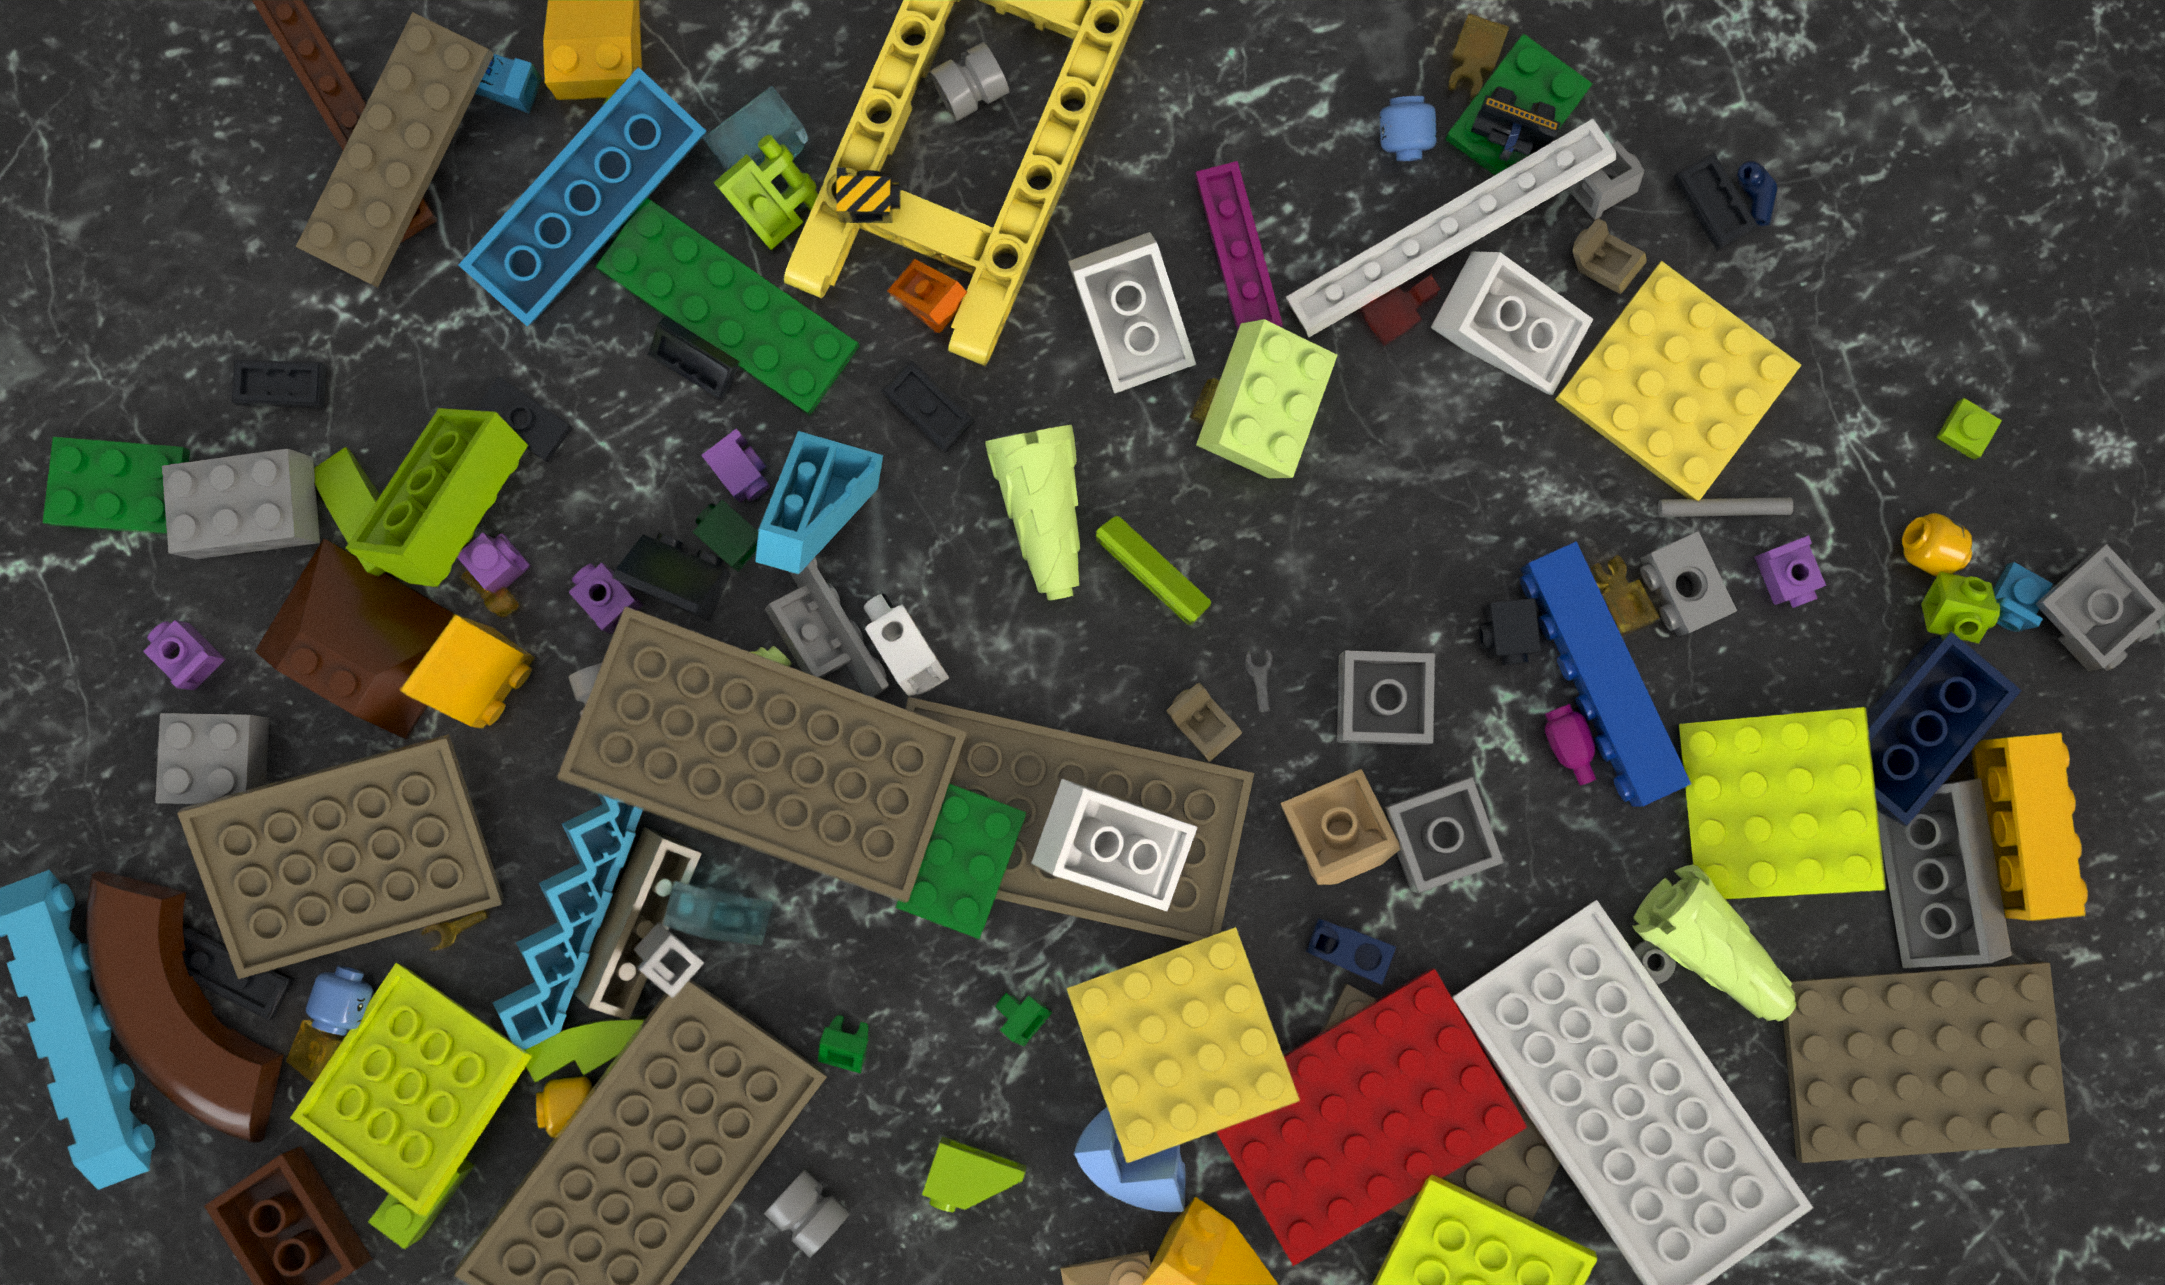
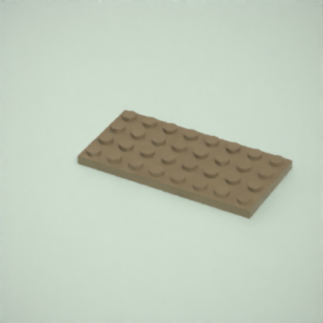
[557,606,967,903]
[905,697,1254,942]
[454,979,827,1285]

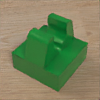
[995,993,1053,1047]
[818,1015,868,1074]

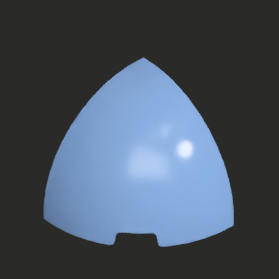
[1074,1107,1185,1212]

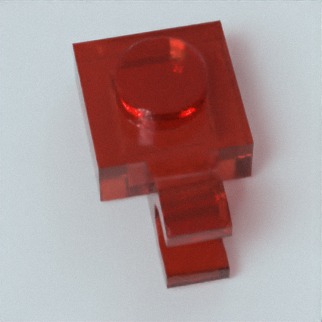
[1360,275,1441,346]

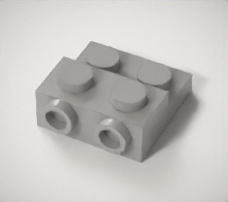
[2035,544,2165,671]

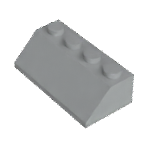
[1877,778,2012,968]

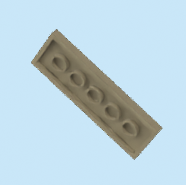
[296,12,494,288]

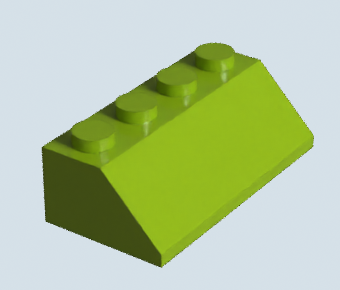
[346,408,528,587]

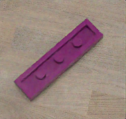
[1195,161,1283,332]

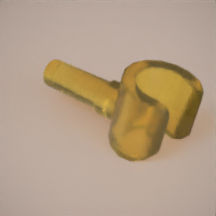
[461,571,519,617]
[421,910,488,951]

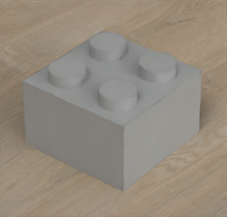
[1337,651,1435,745]
[155,713,270,804]
[1382,777,1504,893]

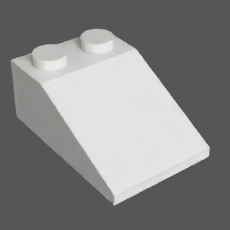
[1068,232,1196,394]
[1431,251,1593,395]
[1032,779,1197,911]

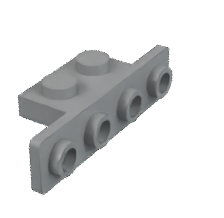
[765,557,888,698]

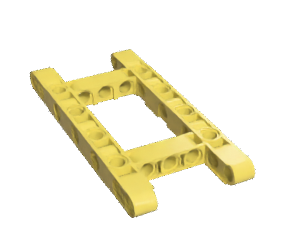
[784,0,1144,366]

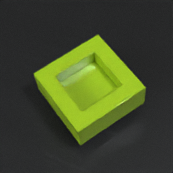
[1936,398,2002,460]

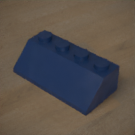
[1867,632,2022,826]

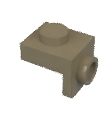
[1572,218,1647,294]
[1167,683,1242,762]

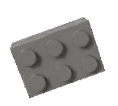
[162,449,320,559]

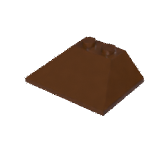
[255,538,456,739]

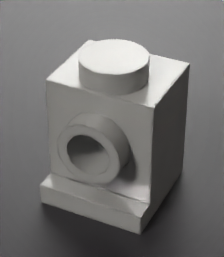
[1568,141,1645,220]
[634,922,704,998]

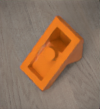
[887,259,967,333]

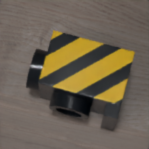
[836,167,901,223]

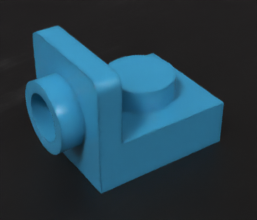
[1993,562,2053,632]

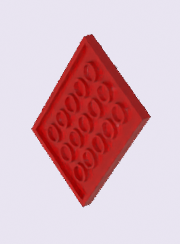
[1216,968,1528,1266]

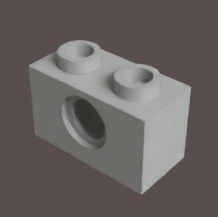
[1640,531,1737,637]

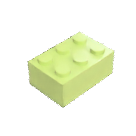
[1196,319,1338,478]

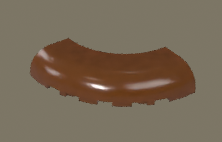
[86,871,284,1143]

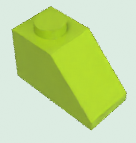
[922,1136,1026,1212]

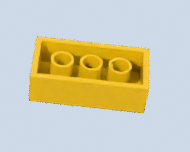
[1971,733,2088,921]

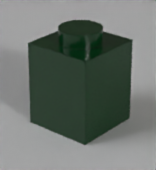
[693,500,758,572]

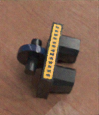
[1470,86,1561,162]

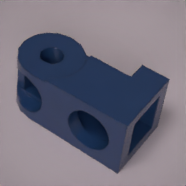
[1306,918,1396,985]

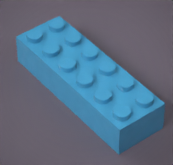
[458,67,707,327]

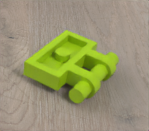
[714,135,818,250]

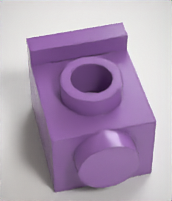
[701,428,770,503]
[457,533,531,595]
[1755,535,1826,608]
[569,562,643,634]
[143,620,226,691]

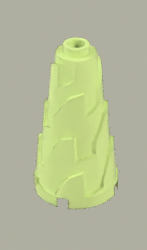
[985,425,1080,600]
[1632,865,1796,1021]

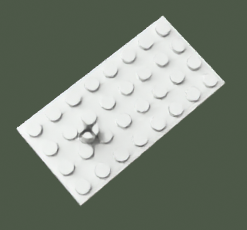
[1452,900,1813,1285]

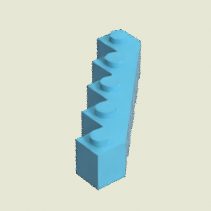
[493,794,643,1050]
[0,870,155,1190]

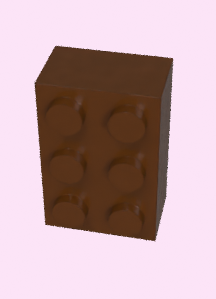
[204,1146,373,1285]

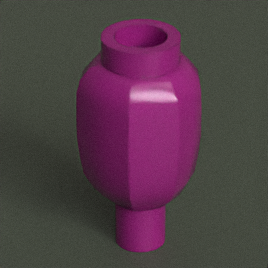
[1545,704,1596,786]

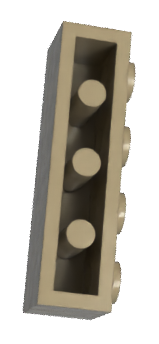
[573,827,702,1020]

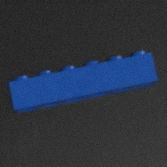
[1519,541,1691,807]

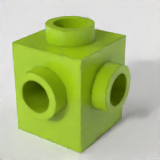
[1921,571,2000,644]

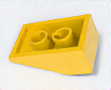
[543,0,642,100]
[401,615,535,729]
[1141,1196,1279,1285]

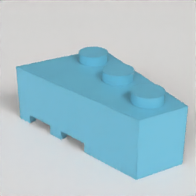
[756,431,883,574]

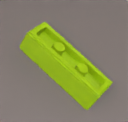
[1096,516,1211,626]

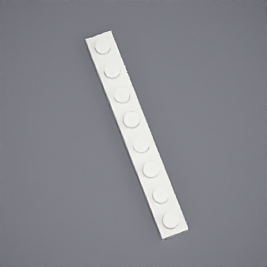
[1286,119,1616,337]

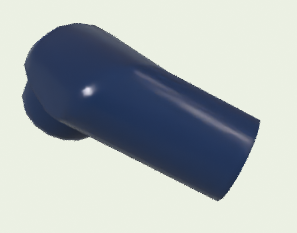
[1737,161,1777,226]

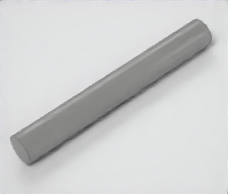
[1658,497,1793,517]

